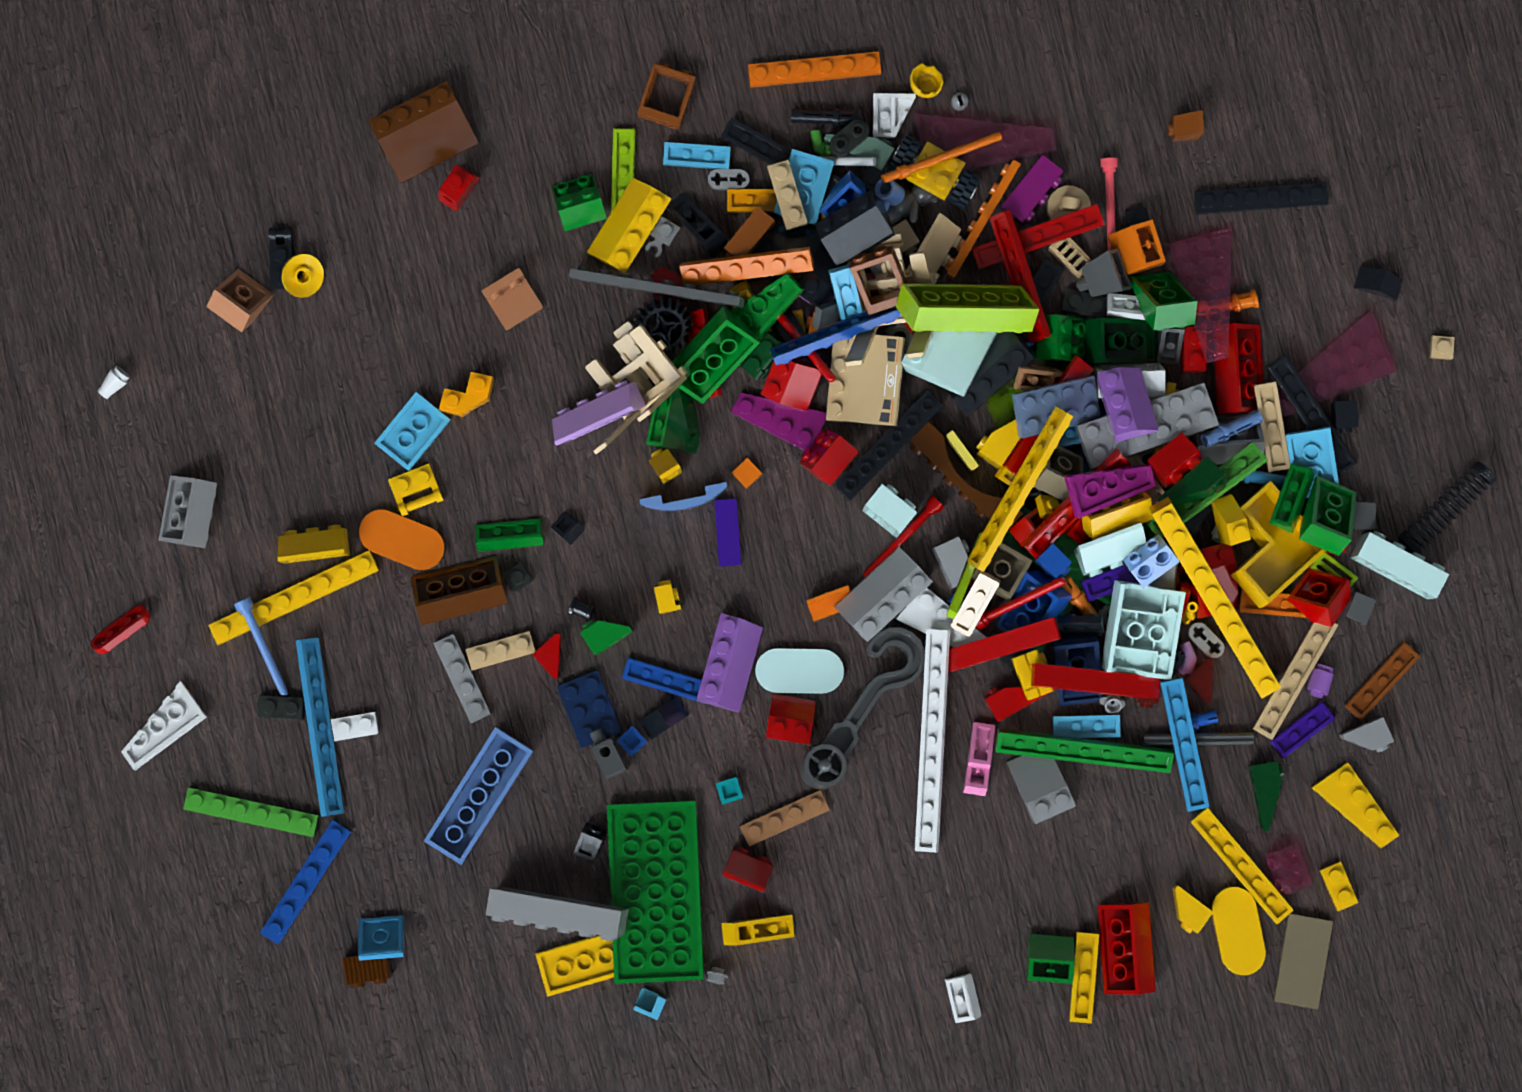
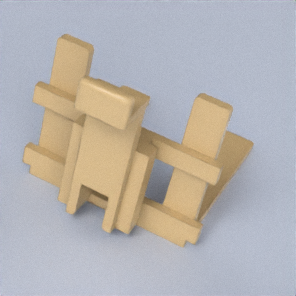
[845,233,937,366]
[585,321,688,454]

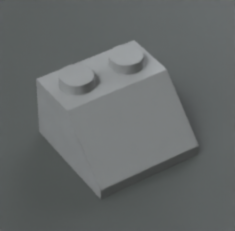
[932,537,970,590]

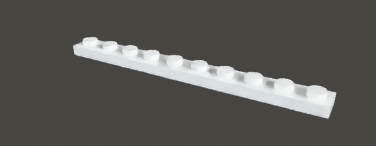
[915,629,950,853]

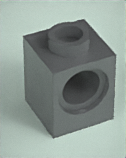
[884,323,913,357]

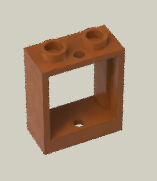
[637,62,696,131]
[724,207,775,257]
[850,245,908,315]

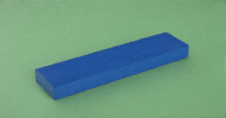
[622,657,705,704]

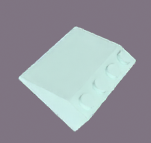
[901,331,997,397]

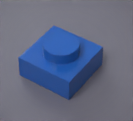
[616,725,648,757]

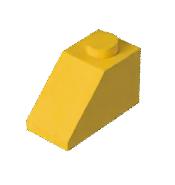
[1211,494,1251,546]
[1172,884,1214,934]

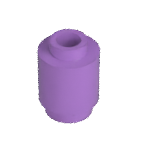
[1306,664,1334,698]

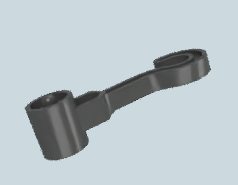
[800,628,925,789]

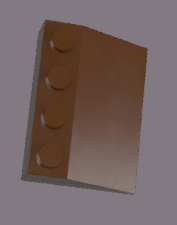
[368,81,479,183]

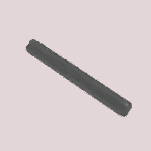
[1143,732,1254,746]

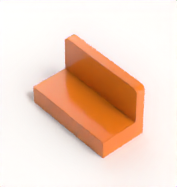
[806,585,850,622]

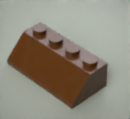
[411,555,508,625]

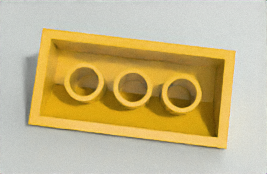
[587,178,671,273]

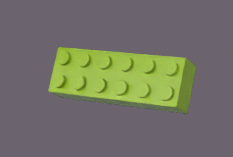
[896,283,1039,333]

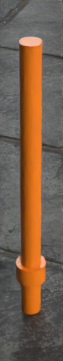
[881,132,1002,183]

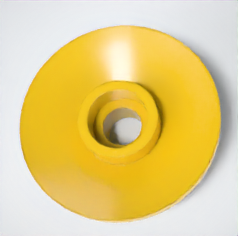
[282,254,324,298]

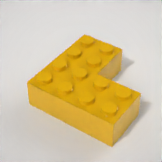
[1230,481,1326,608]

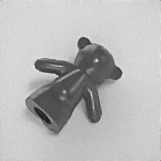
[887,184,938,227]

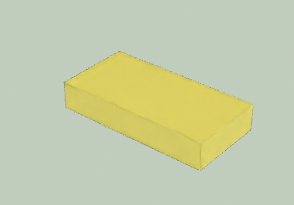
[945,430,979,472]

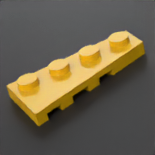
[1310,762,1399,848]

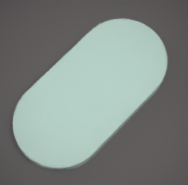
[755,648,844,694]

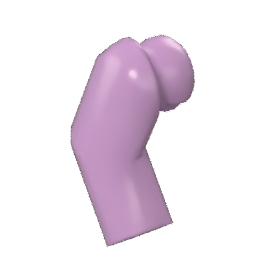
[1178,641,1197,675]

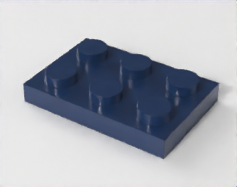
[557,670,622,748]

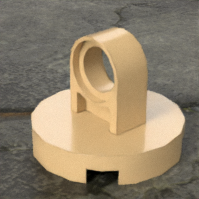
[1047,185,1091,220]

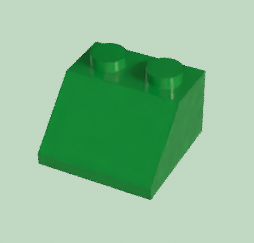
[580,620,634,656]

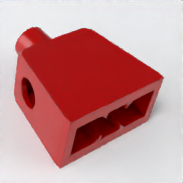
[438,165,480,212]

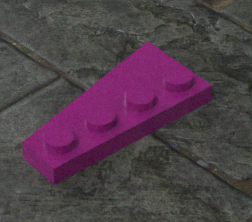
[731,393,826,451]
[1064,464,1156,518]

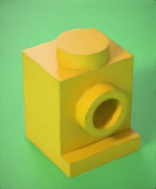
[654,580,681,614]

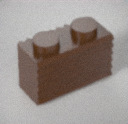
[342,955,392,988]

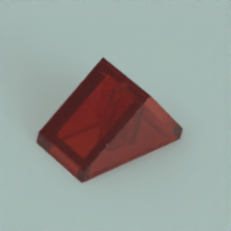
[1183,658,1213,703]

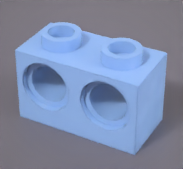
[1123,534,1180,588]

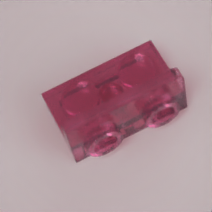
[1266,843,1313,895]

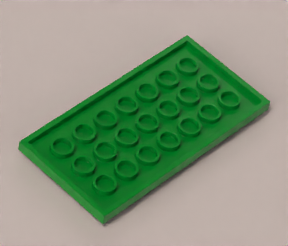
[607,801,704,984]

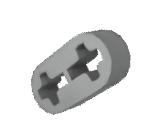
[708,169,750,191]
[1187,623,1225,658]

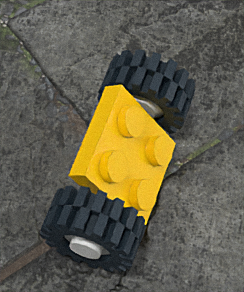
[888,134,983,210]

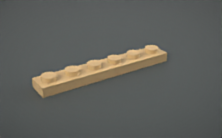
[1252,622,1338,740]

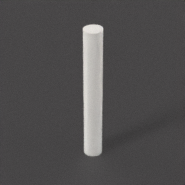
[818,156,876,166]

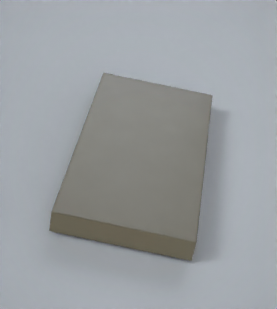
[1273,913,1333,1009]

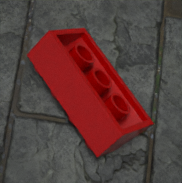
[1212,323,1264,415]
[1097,902,1156,995]

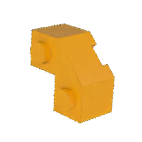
[439,372,494,417]

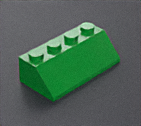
[672,306,760,404]

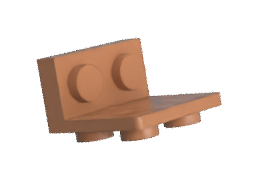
[481,268,543,331]

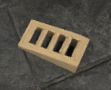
[1048,238,1092,279]

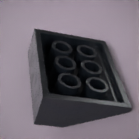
[751,223,847,307]

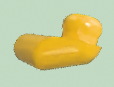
[1181,602,1198,625]

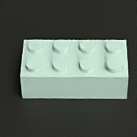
[862,484,917,538]
[1350,531,1449,599]

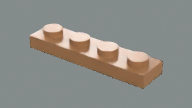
[740,790,829,846]

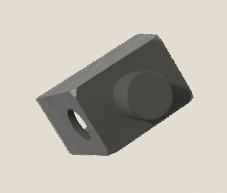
[1076,249,1132,297]
[590,728,628,780]

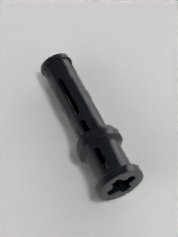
[791,108,858,129]

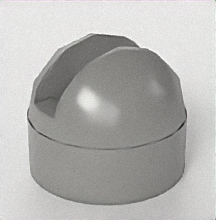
[951,92,969,111]

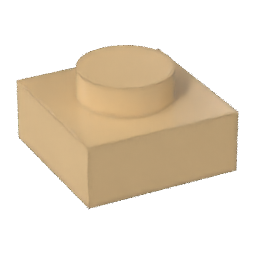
[1429,335,1455,360]

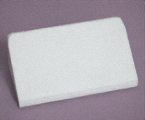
[945,973,981,1023]

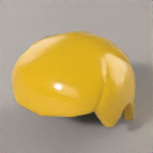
[910,63,944,98]

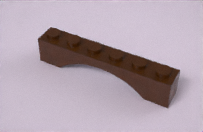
[910,421,1024,535]

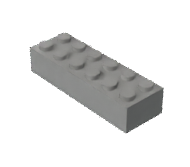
[1076,383,1219,471]
[486,886,629,941]

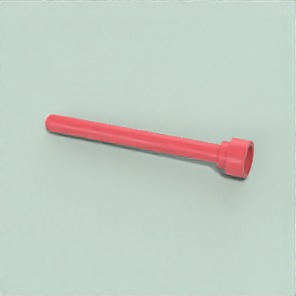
[1100,158,1118,251]

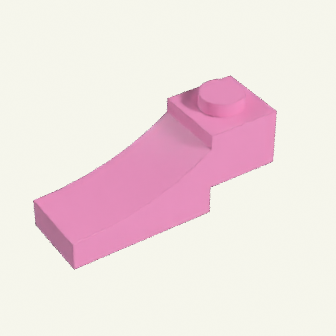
[963,722,995,796]

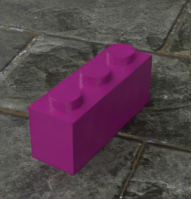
[1000,155,1063,226]

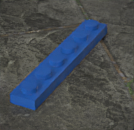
[769,306,901,365]
[260,820,352,945]

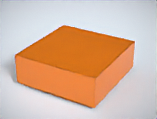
[731,458,762,489]

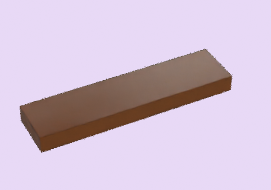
[1344,641,1421,721]

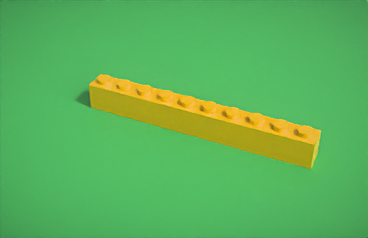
[1149,497,1281,698]

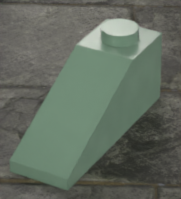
[824,134,895,171]

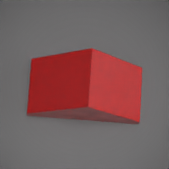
[532,634,561,679]

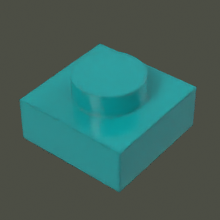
[715,777,743,805]

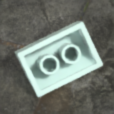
[1074,523,1147,577]

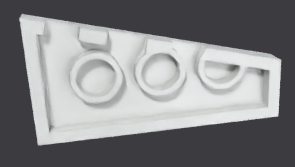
[896,588,987,648]

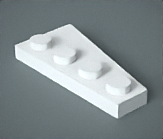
[121,681,207,770]

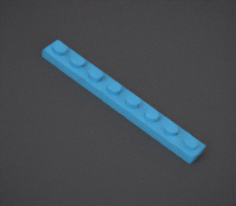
[296,638,344,817]

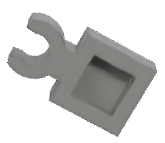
[645,217,681,258]

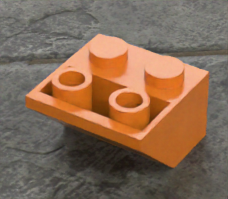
[1108,219,1166,276]

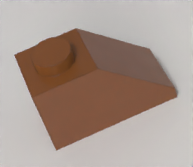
[1167,110,1204,142]

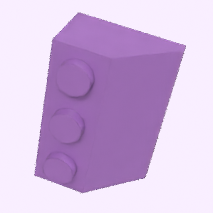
[1097,367,1159,443]

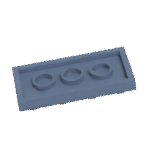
[1012,375,1101,438]

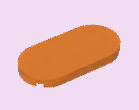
[359,510,445,570]

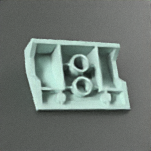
[1101,580,1186,680]

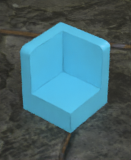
[633,988,667,1020]

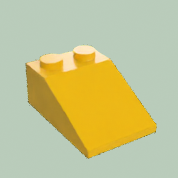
[976,419,1020,469]

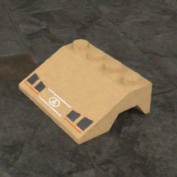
[826,335,905,426]

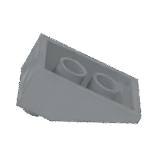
[1006,756,1076,824]

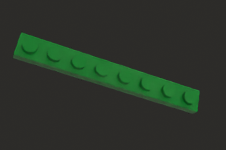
[995,729,1174,773]

